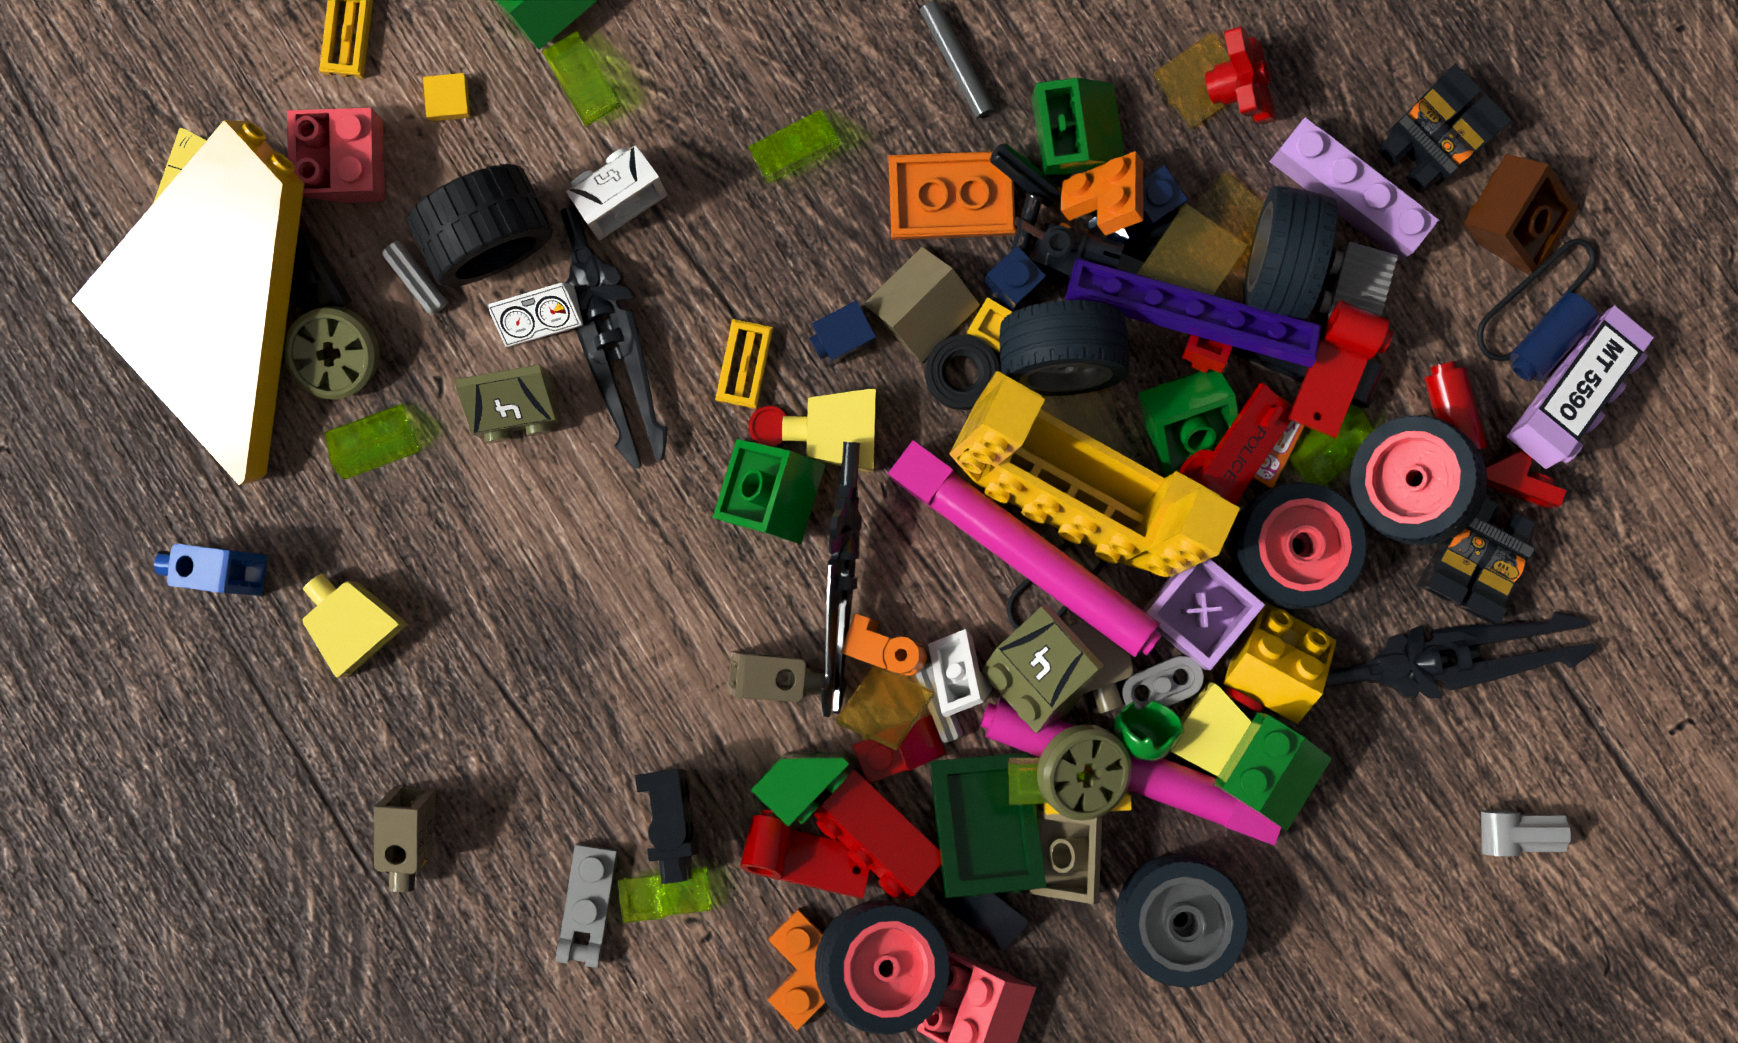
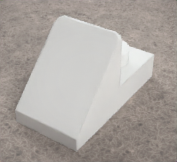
[928,629,992,717]

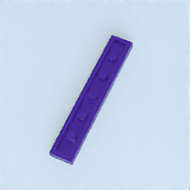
[1065,258,1322,368]

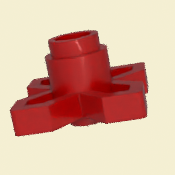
[1205,26,1276,125]

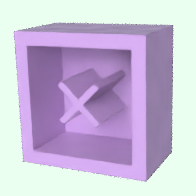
[1142,559,1265,670]

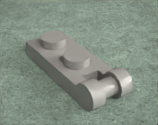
[556,843,619,968]

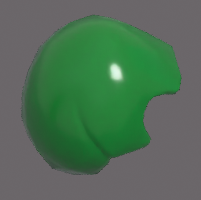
[1113,701,1184,761]

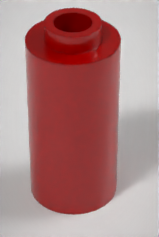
[1424,361,1488,450]

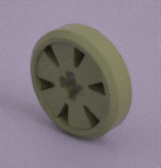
[284,306,380,399]
[1037,724,1132,821]

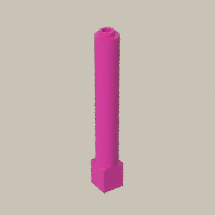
[888,440,1162,657]
[980,697,1281,846]

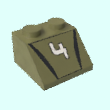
[455,364,562,443]
[981,603,1104,734]

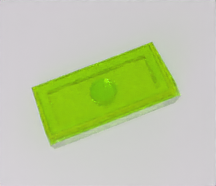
[748,109,840,184]
[324,404,419,479]
[1288,404,1374,486]

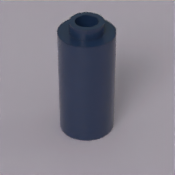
[1509,292,1599,382]

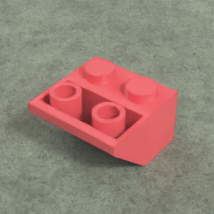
[287,108,385,203]
[917,951,1036,1043]

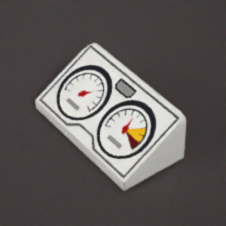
[488,282,584,348]

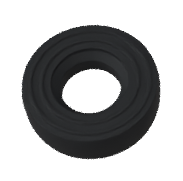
[925,334,1000,410]

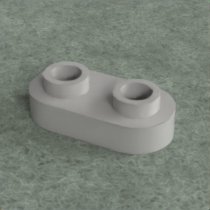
[1120,656,1204,708]

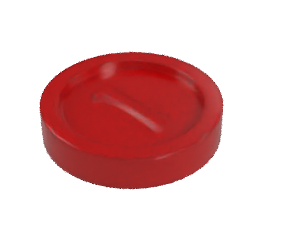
[748,406,787,447]
[1224,686,1264,713]

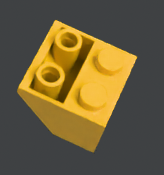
[1223,600,1337,724]

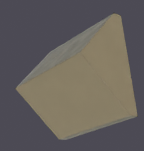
[863,247,980,364]
[1027,809,1102,904]

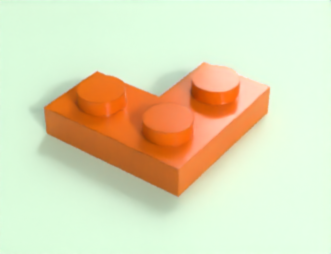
[1061,151,1144,236]
[768,908,825,1030]

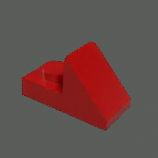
[1485,449,1567,509]
[853,714,946,784]

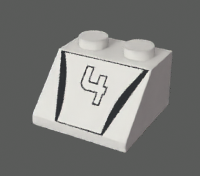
[566,145,668,241]

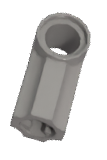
[1481,810,1571,856]

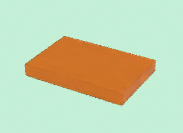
[888,152,1016,240]

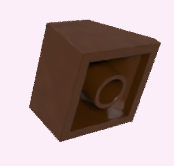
[1463,154,1578,275]

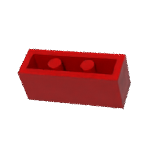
[813,770,941,901]

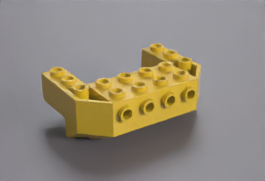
[950,371,1240,577]

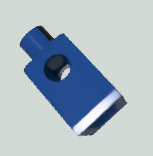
[154,543,268,596]

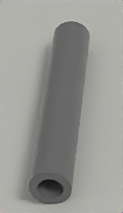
[920,0,994,119]

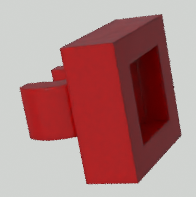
[1182,335,1233,373]

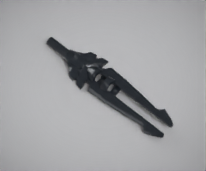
[560,206,667,469]
[821,441,862,717]
[1325,612,1596,699]

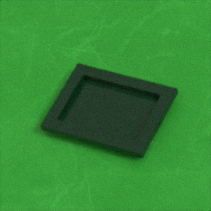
[929,753,1047,898]

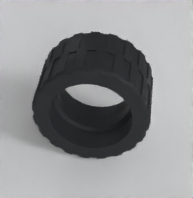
[407,164,553,287]

